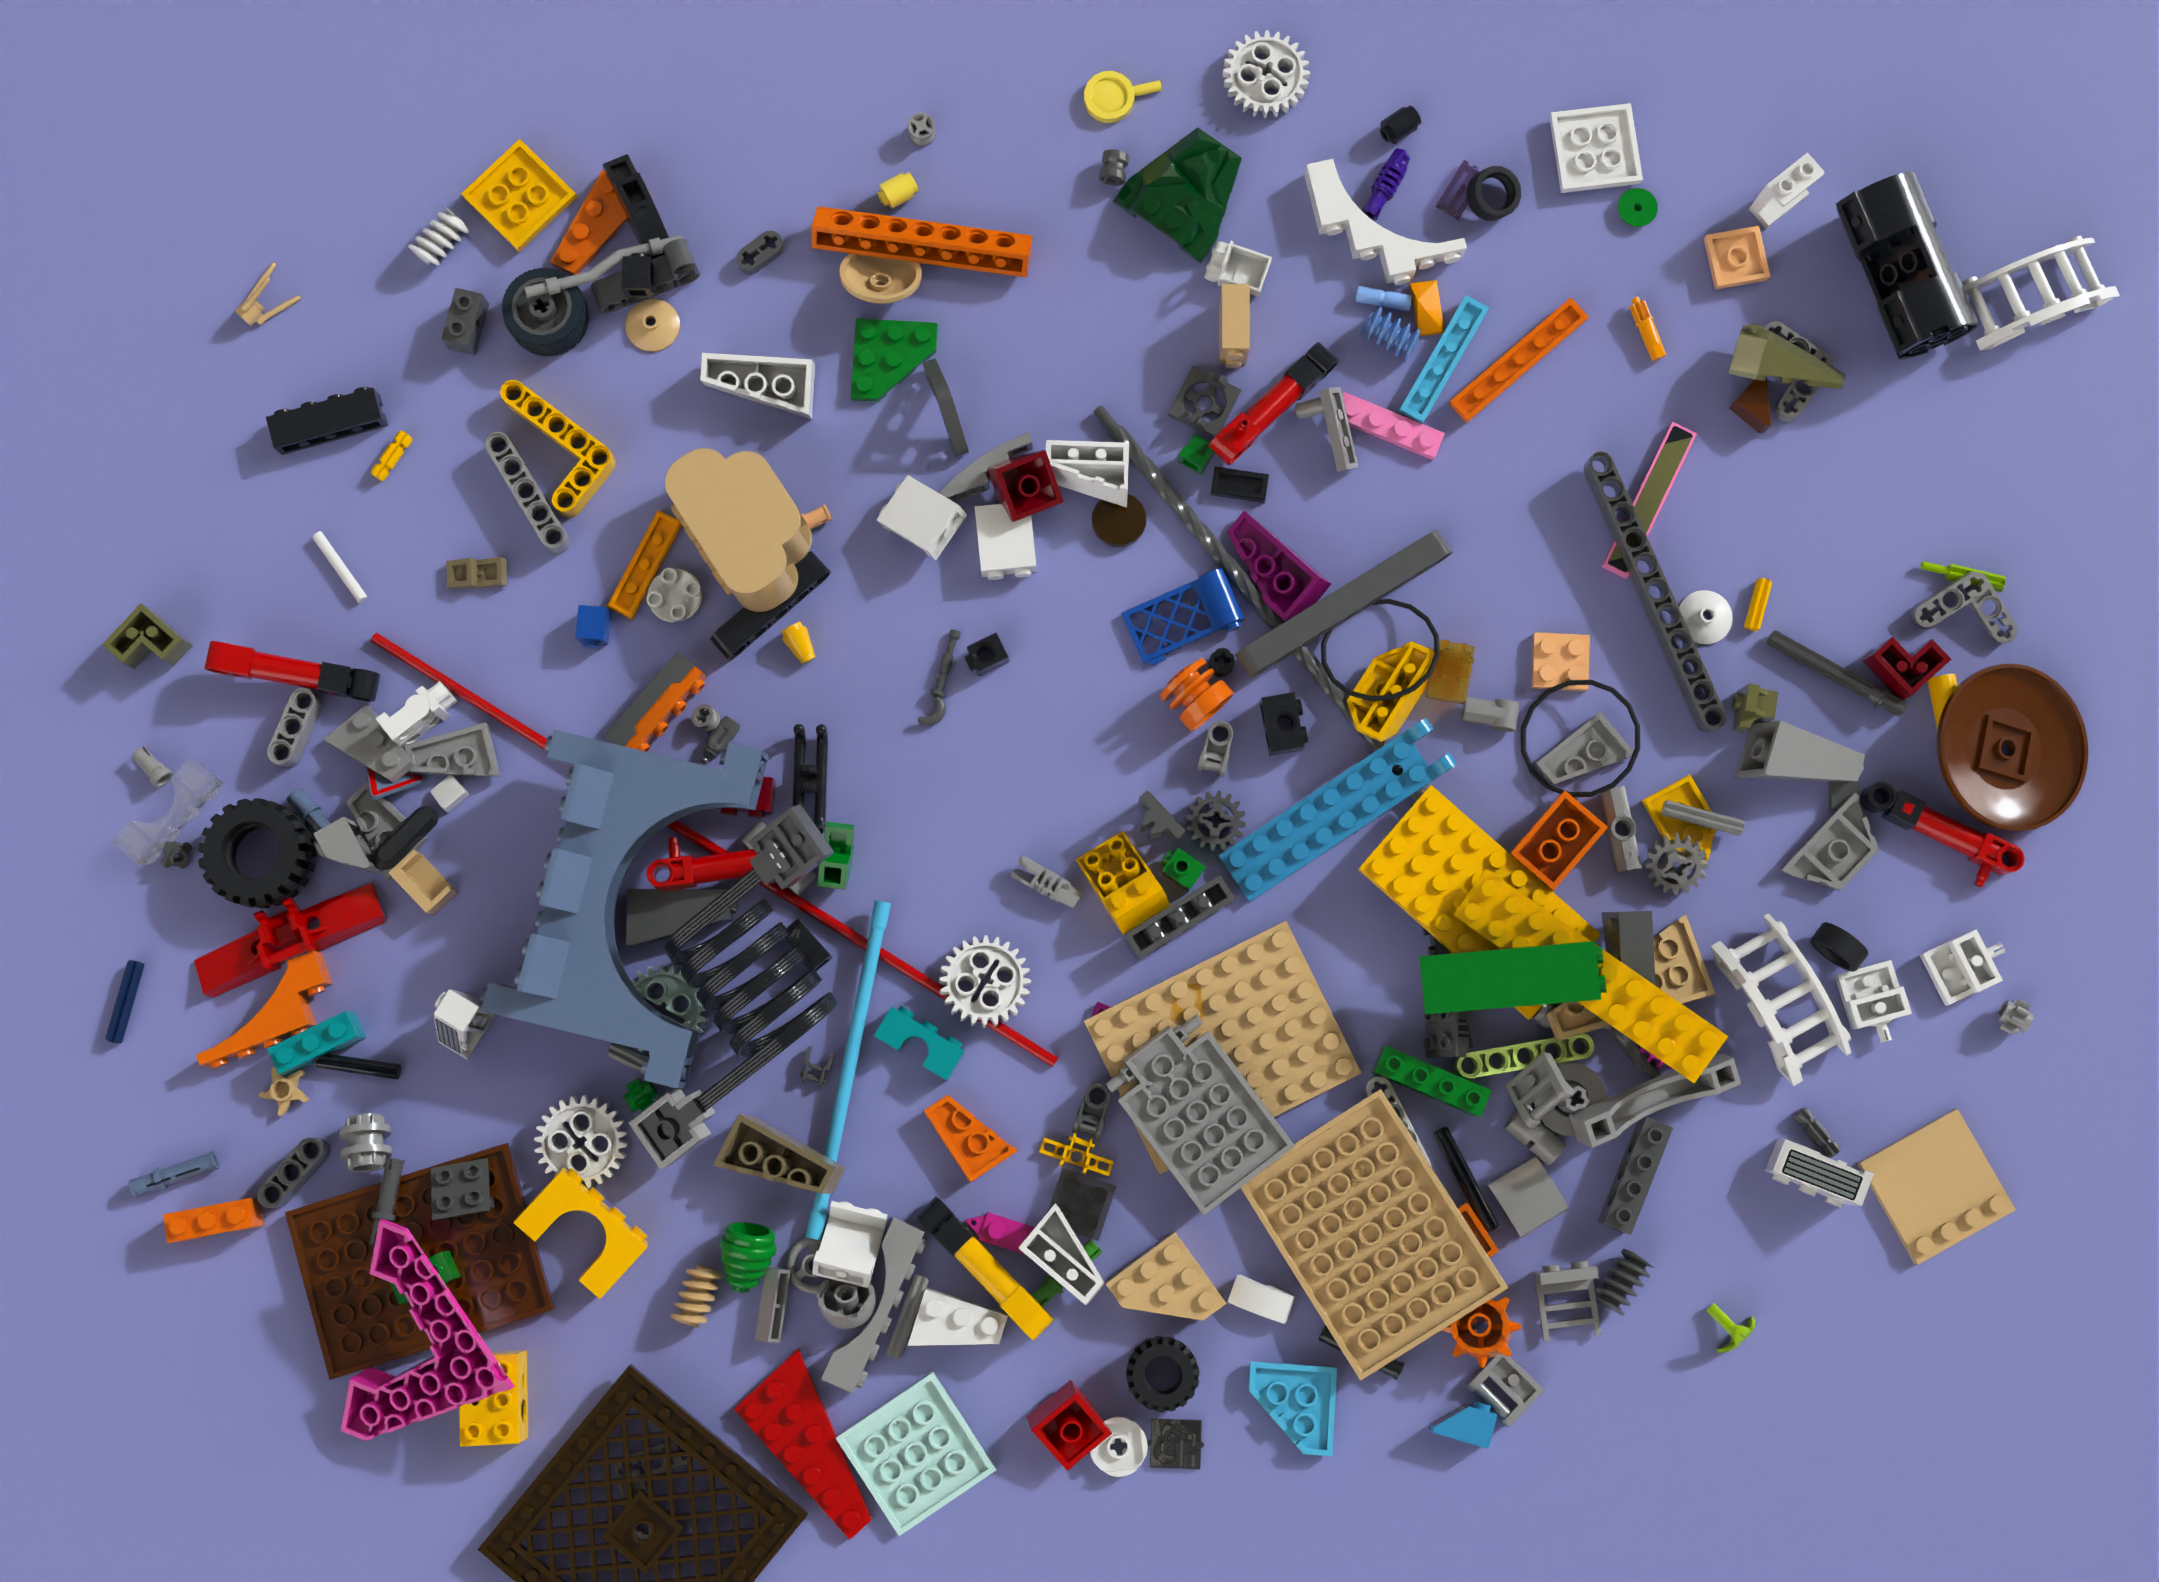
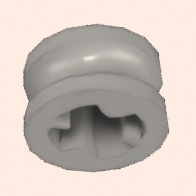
[692,704,720,732]

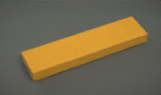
[607,510,683,620]

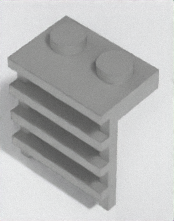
[1533,1261,1601,1342]

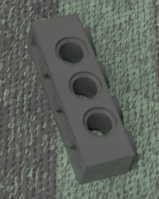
[1123,875,1235,961]
[1598,1117,1673,1235]

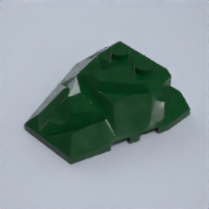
[1113,127,1242,263]

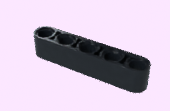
[710,551,831,661]

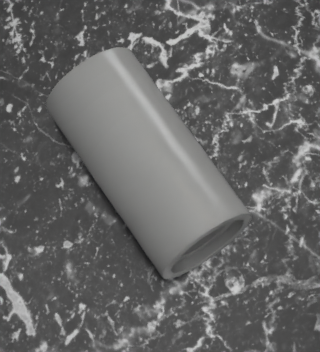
[1504,1110,1567,1166]

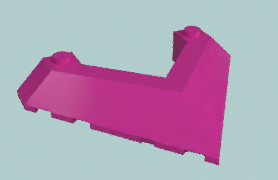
[341,1219,515,1441]

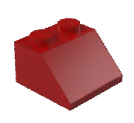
[1026,1380,1112,1471]

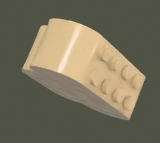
[665,448,812,612]

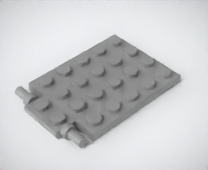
[1105,1015,1295,1215]

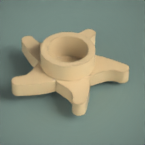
[259,1067,309,1116]

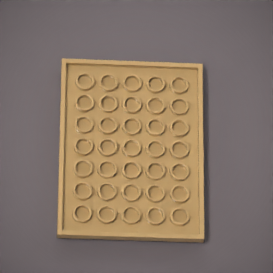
[1084,921,1362,1175]
[1241,1089,1509,1381]

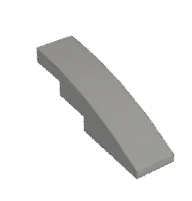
[939,432,1033,502]

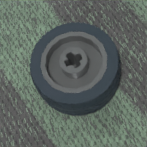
[502,268,589,356]

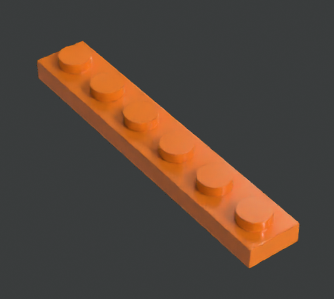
[1449,298,1589,424]

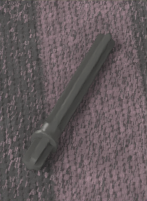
[1767,630,1907,716]

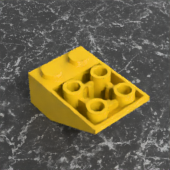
[1075,831,1170,935]

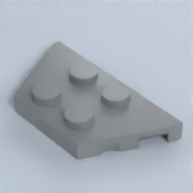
[1779,793,1879,890]

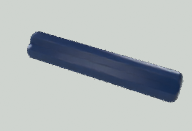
[105,960,144,1043]

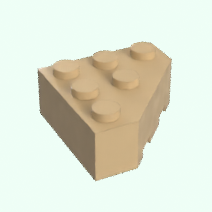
[1105,1231,1226,1321]

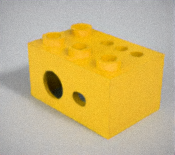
[459,1350,528,1447]

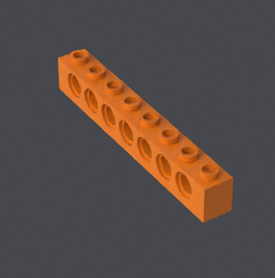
[811,206,1033,278]

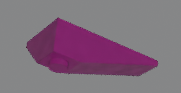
[1227,511,1331,621]

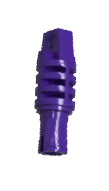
[1362,148,1410,220]

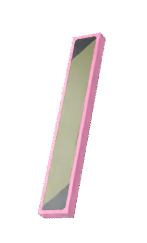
[1601,422,1697,579]

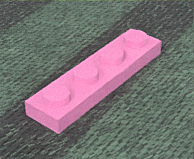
[1342,392,1445,460]

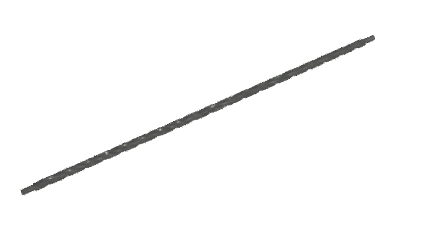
[1094,405,1661,1079]

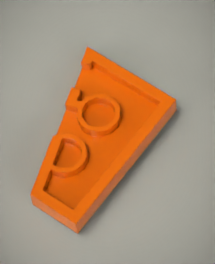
[923,1095,1018,1183]

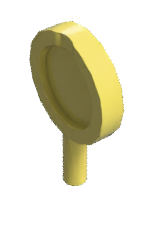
[1084,71,1162,123]

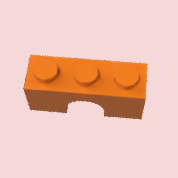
[163,1198,264,1243]

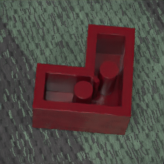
[1863,637,1951,700]

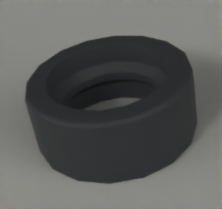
[1466,166,1521,221]
[1810,922,1868,972]

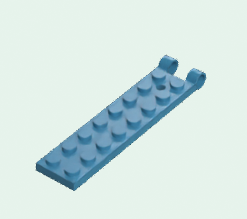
[1218,718,1457,903]

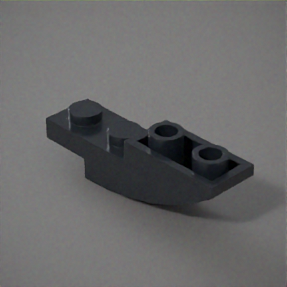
[603,154,669,259]

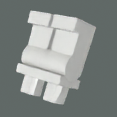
[376,681,458,749]

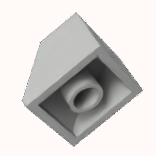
[313,816,383,874]

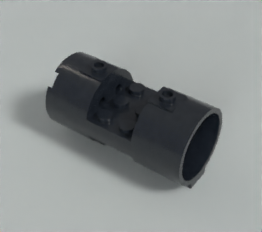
[1836,172,1979,360]

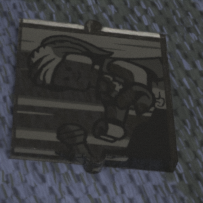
[1148,1418,1204,1469]

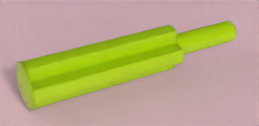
[1920,561,2006,592]

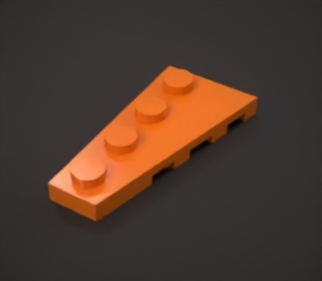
[550,169,627,275]

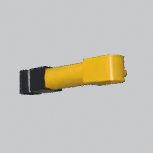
[916,1196,1054,1341]

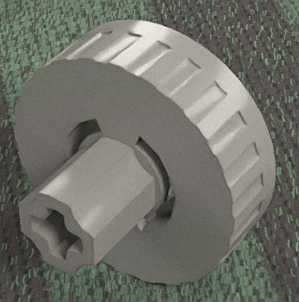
[1530,1062,1607,1136]

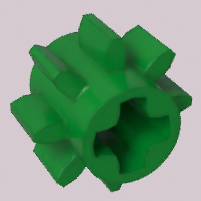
[623,1078,659,1113]

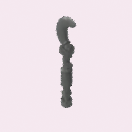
[918,630,961,726]

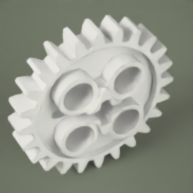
[1222,30,1310,118]
[939,935,1031,1028]
[534,1095,629,1188]

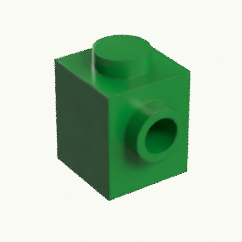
[1160,847,1206,892]

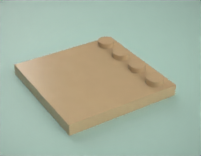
[1857,1109,2016,1265]

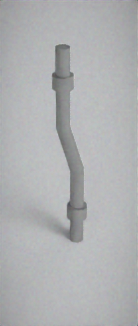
[524,235,682,298]

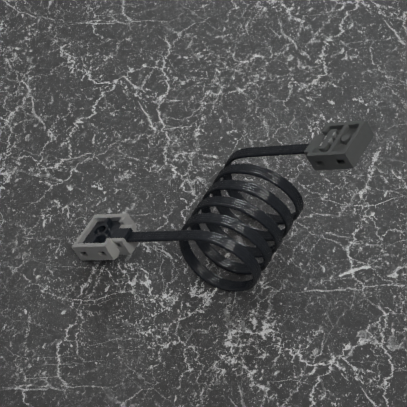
[629,804,838,1170]

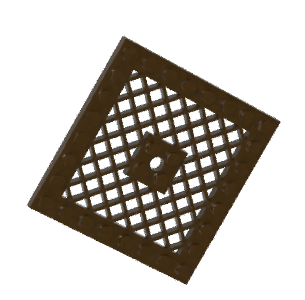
[477,1364,808,1582]

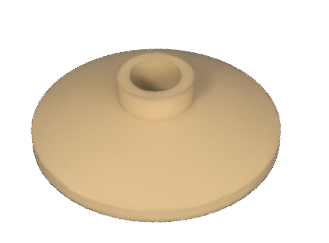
[625,299,680,352]

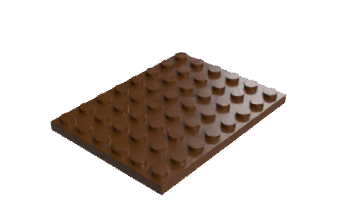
[285,1143,555,1380]

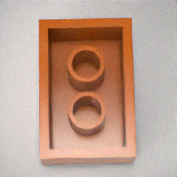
[1509,790,1608,891]

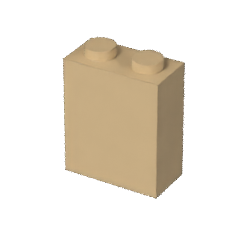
[1219,284,1250,369]

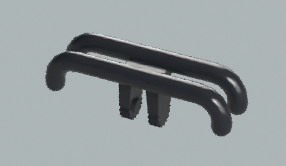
[793,724,828,834]

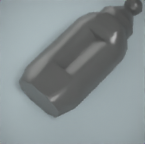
[701,716,740,764]

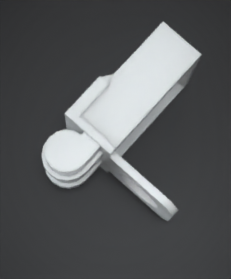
[1204,240,1272,297]

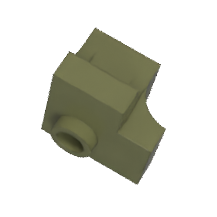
[1732,683,1778,733]

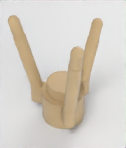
[235,262,301,326]

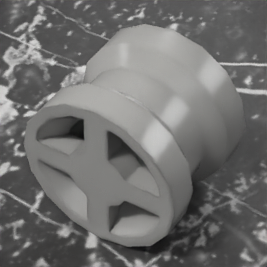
[908,113,936,147]

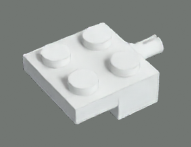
[1919,929,2005,1006]
[1834,960,1912,1043]

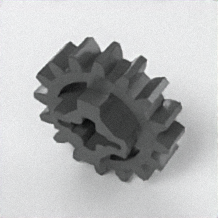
[1185,791,1246,852]

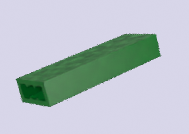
[1419,941,1606,1014]

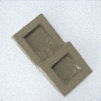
[446,557,507,589]

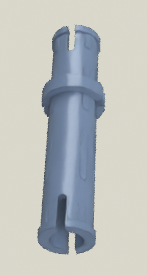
[129,1151,220,1197]

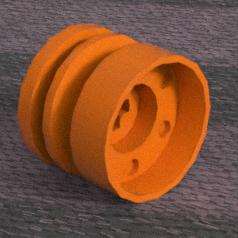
[1159,658,1234,732]

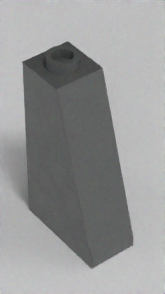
[626,889,738,948]

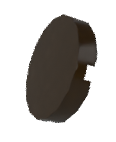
[1092,494,1146,547]

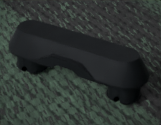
[372,806,438,870]

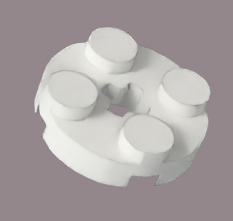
[1090,1416,1148,1477]

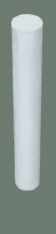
[312,531,368,603]

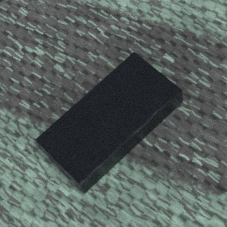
[1210,466,1269,503]

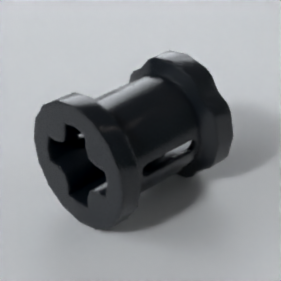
[1208,648,1235,677]

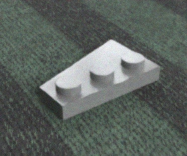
[323,704,415,783]
[1534,712,1633,785]
[404,722,501,777]
[347,782,428,880]

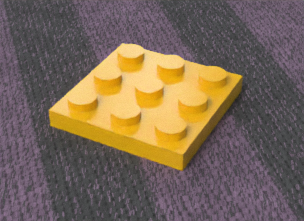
[461,139,578,252]

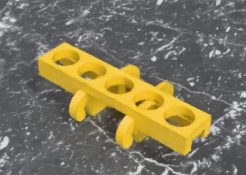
[1039,1132,1114,1176]

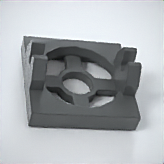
[1168,366,1241,438]
[1138,791,1185,845]

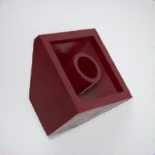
[987,450,1064,522]

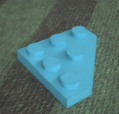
[1248,1361,1337,1456]

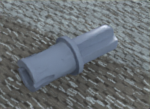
[287,788,331,831]

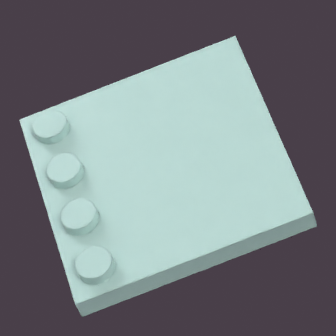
[836,1371,996,1536]

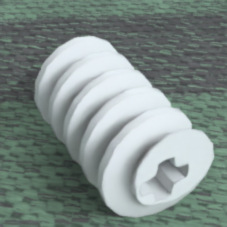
[408,206,469,266]

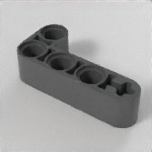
[591,239,700,313]

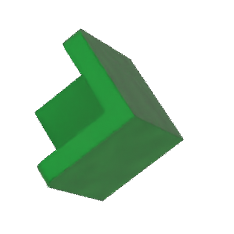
[1178,434,1215,475]

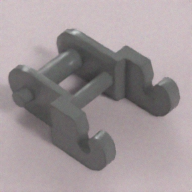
[800,1046,835,1088]

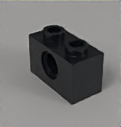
[1259,692,1308,756]

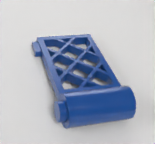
[1121,568,1245,666]

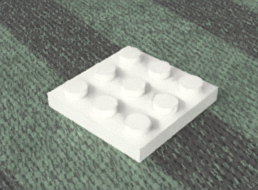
[1549,103,1643,193]

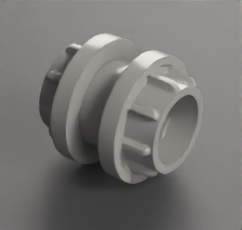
[339,1113,392,1172]

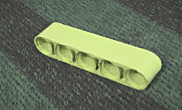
[1453,1034,1594,1079]

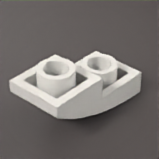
[1228,1275,1295,1324]

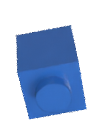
[575,605,611,649]

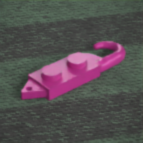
[966,1212,1035,1255]

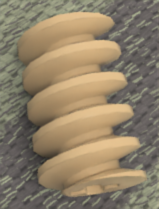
[670,1263,723,1328]

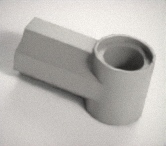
[1462,697,1520,732]

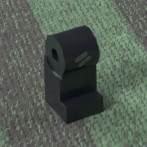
[785,919,833,972]

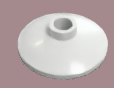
[1679,590,1733,645]

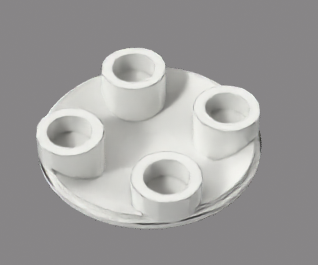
[646,568,702,623]

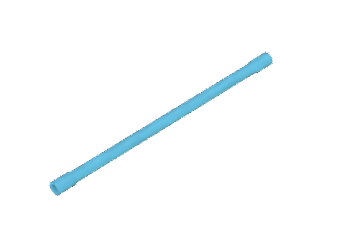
[805,900,891,1240]

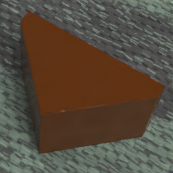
[1729,376,1771,433]

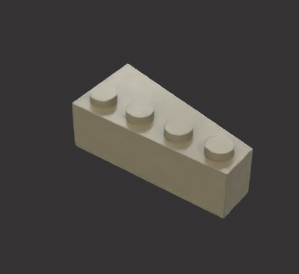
[713,1114,846,1194]

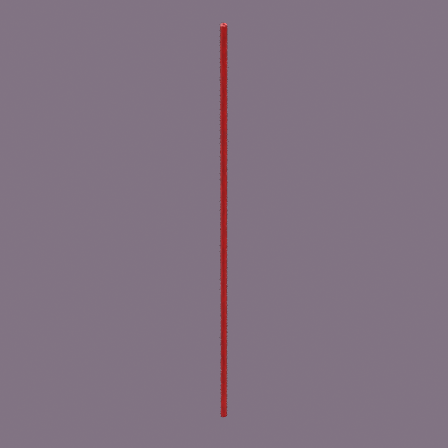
[371,633,1058,1067]

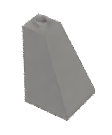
[1736,720,1865,782]

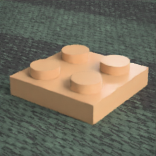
[1704,226,1771,290]
[1531,632,1590,691]

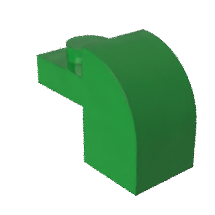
[817,821,854,890]

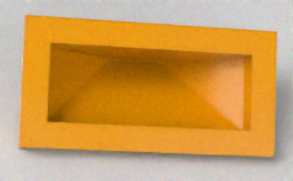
[1409,280,1444,337]

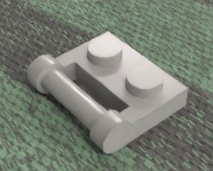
[1505,1052,1574,1128]
[1466,1353,1544,1427]

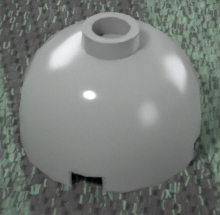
[817,1278,876,1330]

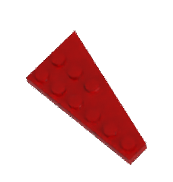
[734,1349,872,1540]

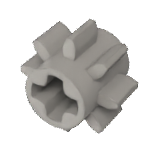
[1996,999,2034,1035]

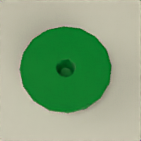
[1618,188,1658,227]

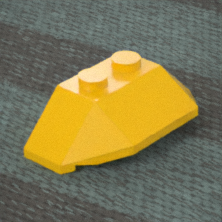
[1347,641,1435,742]

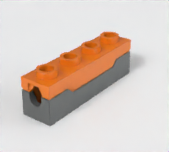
[604,651,707,752]

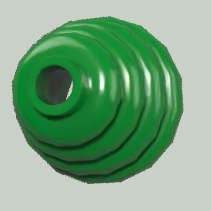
[720,1222,776,1293]

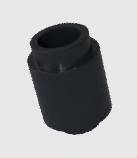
[1380,106,1421,144]

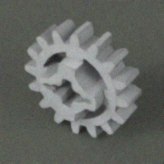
[1645,833,1708,895]

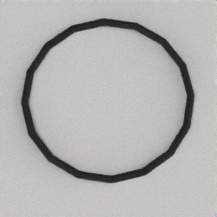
[1321,599,1440,701]
[1521,680,1640,797]

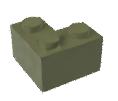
[102,603,193,669]

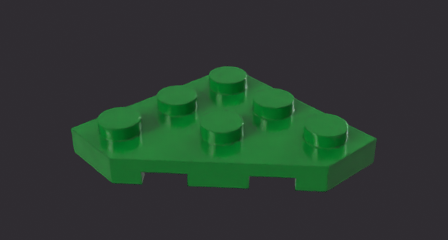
[851,318,938,402]

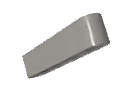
[485,432,570,554]

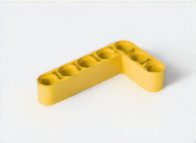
[500,380,616,518]

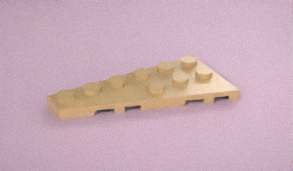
[1547,914,1716,1042]

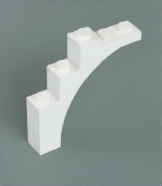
[1304,159,1467,285]

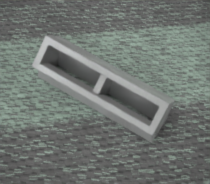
[755,1266,791,1343]

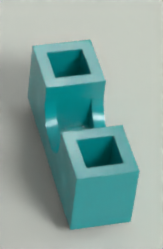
[874,1005,965,1081]
[267,1011,366,1076]

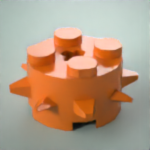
[1442,1297,1521,1368]

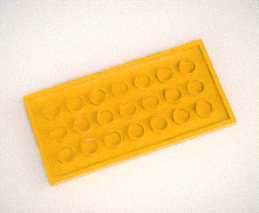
[1358,785,1601,1019]

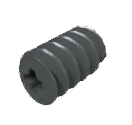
[1595,1249,1654,1316]

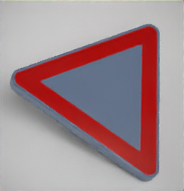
[366,766,424,800]

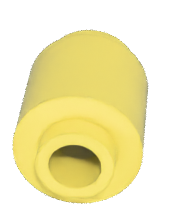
[877,172,919,209]

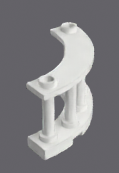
[1962,236,2120,350]
[1711,913,1851,1086]

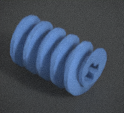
[1359,307,1420,362]

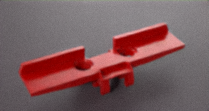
[194,883,385,997]

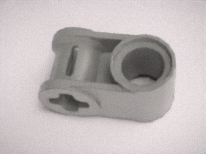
[1197,721,1233,777]

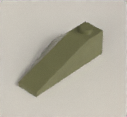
[1728,324,1846,389]

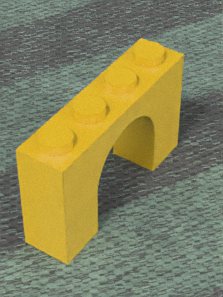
[513,1167,648,1299]

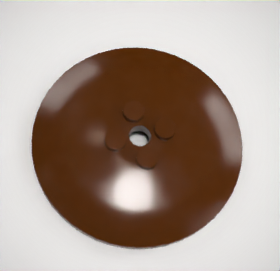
[1937,664,2088,831]

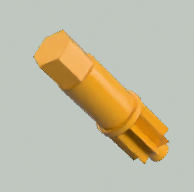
[1629,297,1667,361]

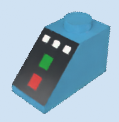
[1429,1401,1497,1449]

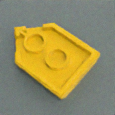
[1641,775,1716,861]

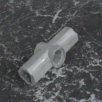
[1600,786,1642,873]

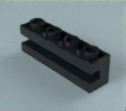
[266,387,388,455]

